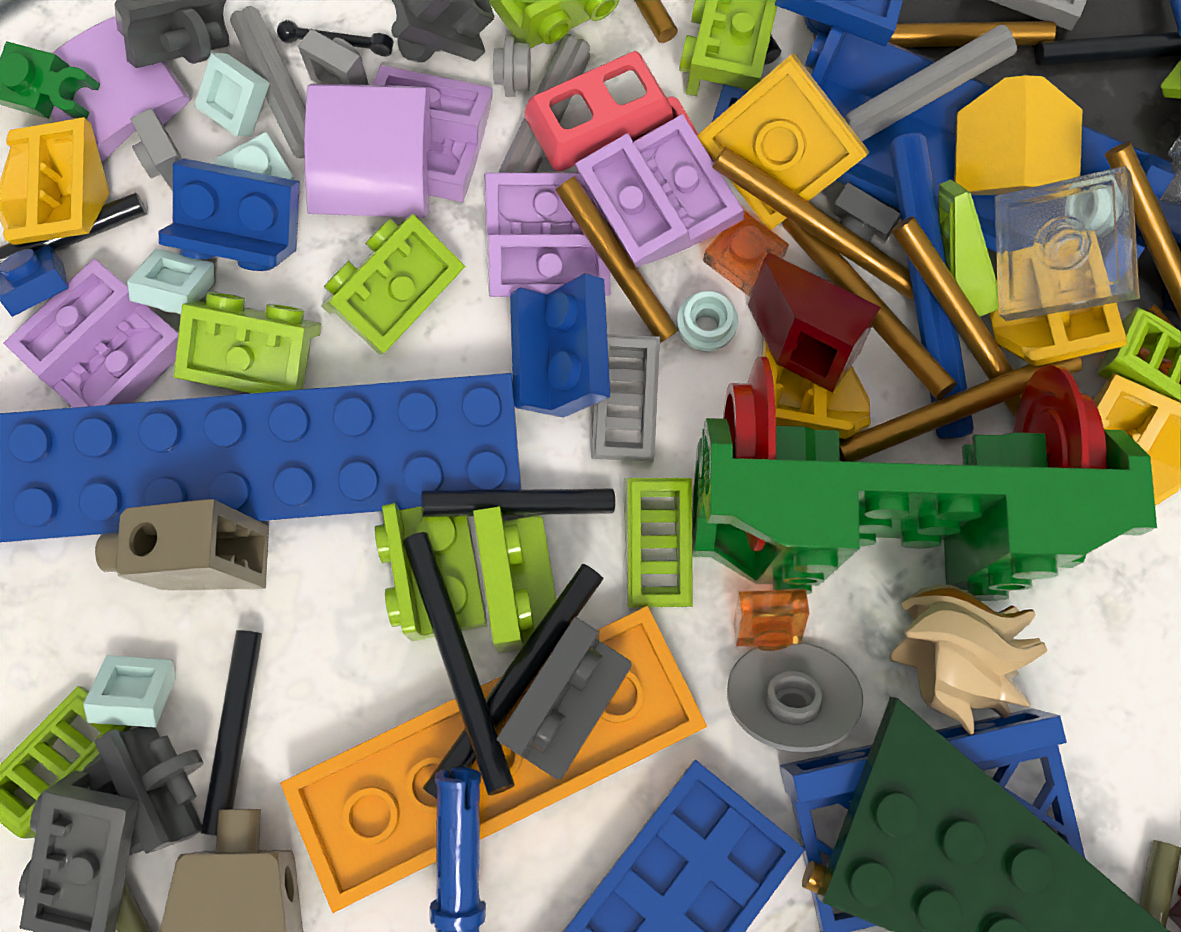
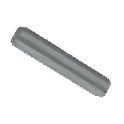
[230,6,306,158]
[845,25,1017,141]
[499,35,590,173]

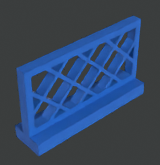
[779,708,1086,932]

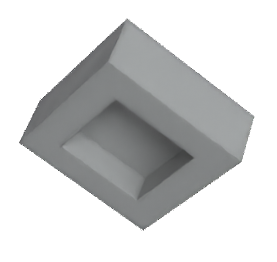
[298,29,369,85]
[130,108,182,191]

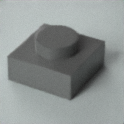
[834,182,900,244]

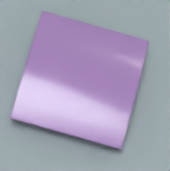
[51,16,191,162]
[372,65,493,202]
[304,83,432,218]
[575,114,744,267]
[484,173,610,297]
[3,258,179,408]

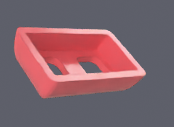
[524,51,673,171]

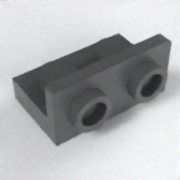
[496,616,631,779]
[19,770,139,932]

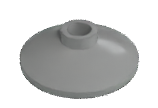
[727,641,863,752]

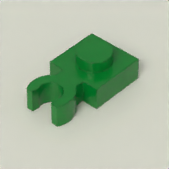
[0,41,100,119]

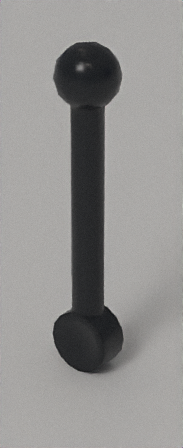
[277,20,394,56]

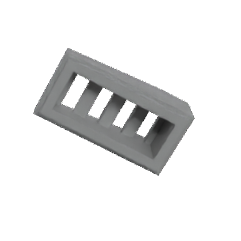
[591,334,660,462]

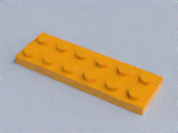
[280,606,708,913]

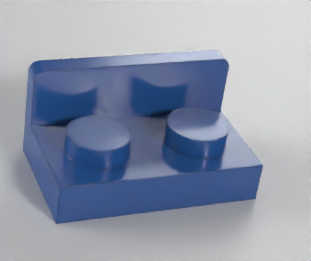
[158,158,300,271]
[510,273,610,418]

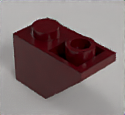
[748,253,881,393]

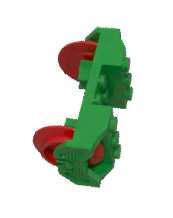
[692,356,1157,601]

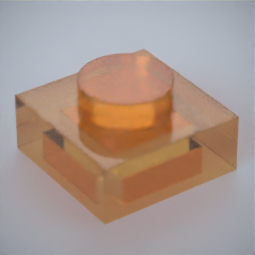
[703,211,789,296]
[733,589,809,651]

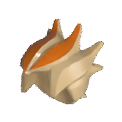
[889,585,1048,735]

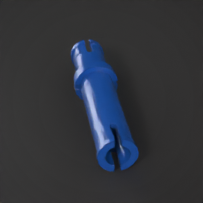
[429,767,486,932]

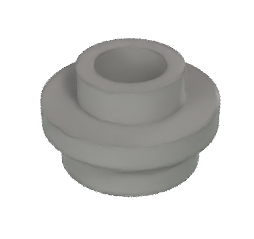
[493,36,531,97]

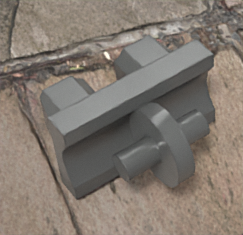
[114,0,229,68]
[391,0,495,63]
[82,726,204,856]

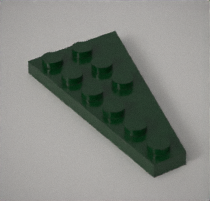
[816,696,1170,932]

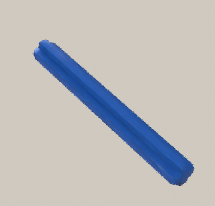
[889,133,974,439]

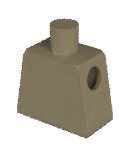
[95,499,269,590]
[159,809,303,932]

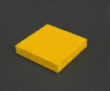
[697,53,869,231]

